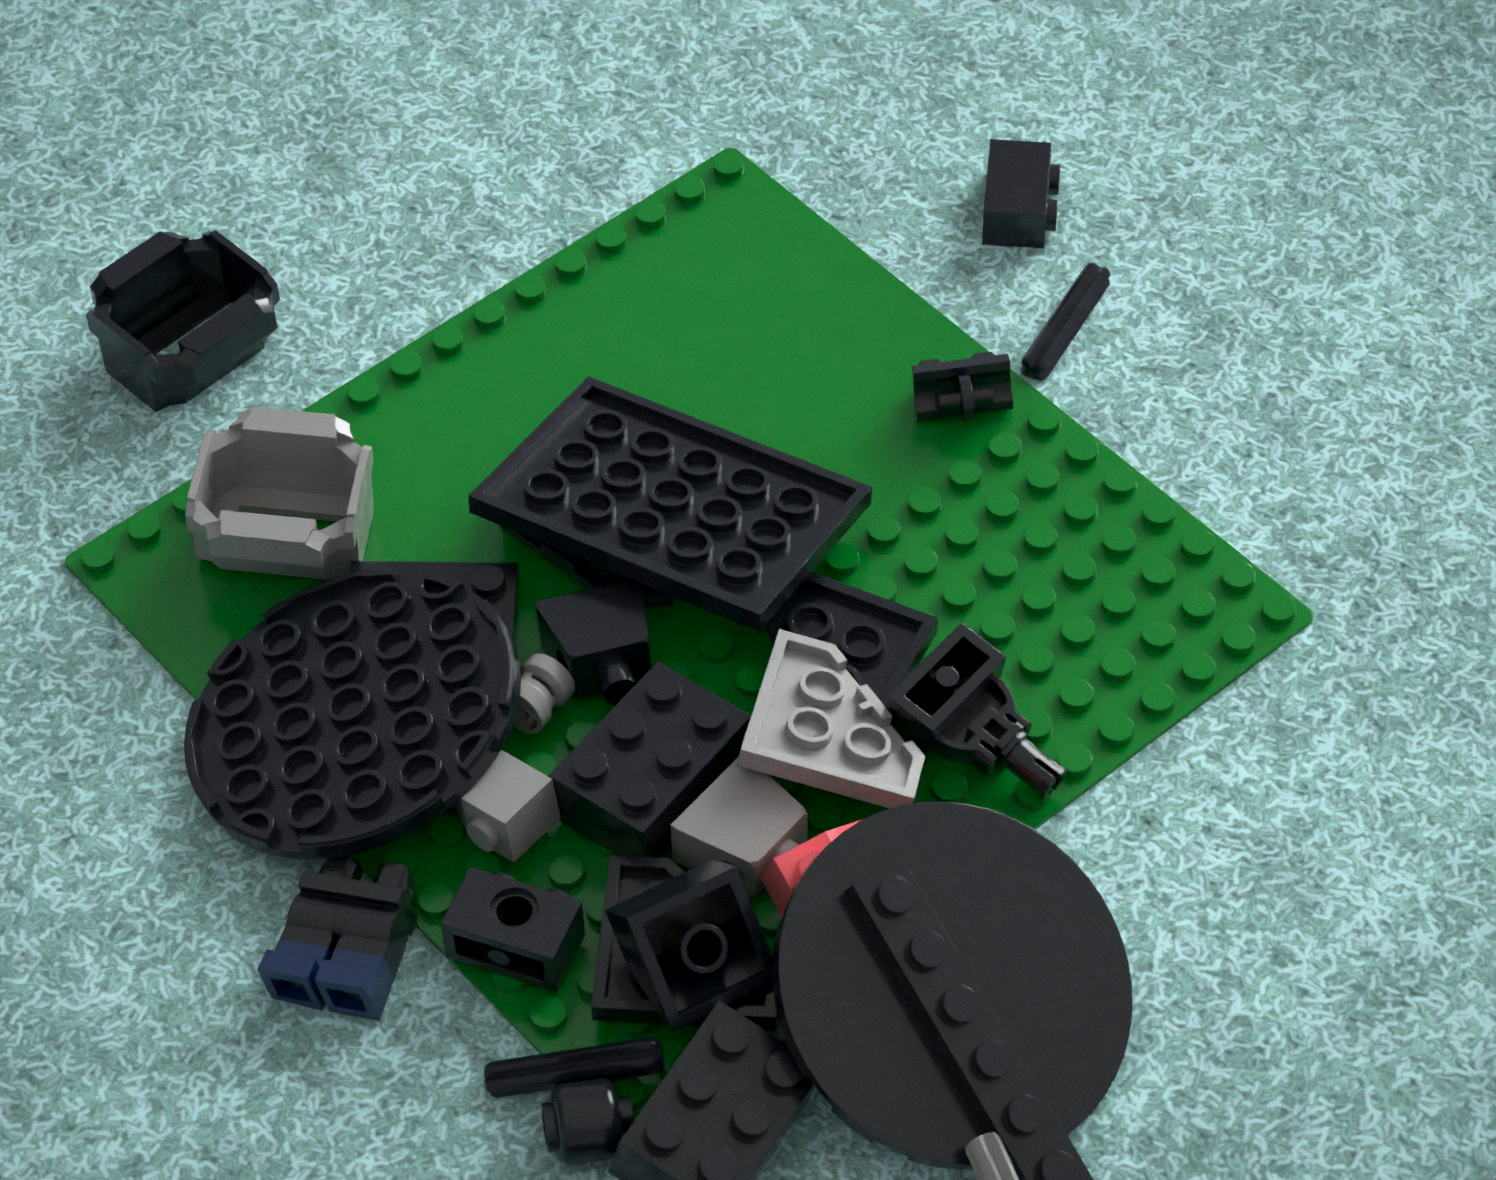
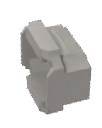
[185,406,374,580]

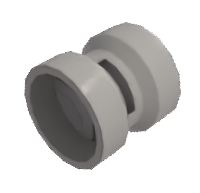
[513,653,576,734]

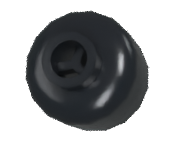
[541,1078,634,1165]

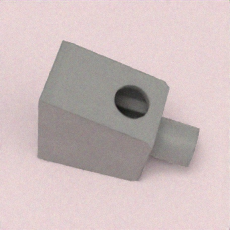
[671,757,808,896]

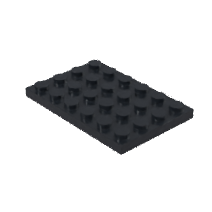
[468,376,872,632]

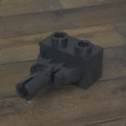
[885,622,1068,800]

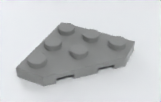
[737,629,925,809]

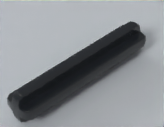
[1021,262,1110,381]
[484,1037,665,1098]

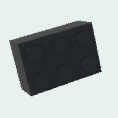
[549,661,751,857]
[608,1000,815,1180]

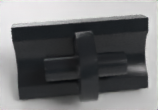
[911,351,1013,423]

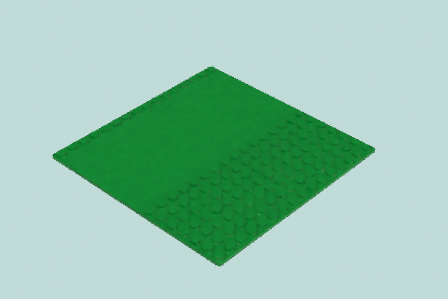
[65,148,1313,1120]

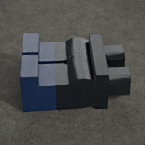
[257,855,417,1021]

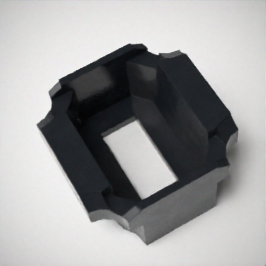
[86,230,280,412]

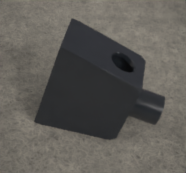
[535,579,652,705]

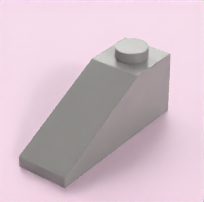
[454,750,561,863]

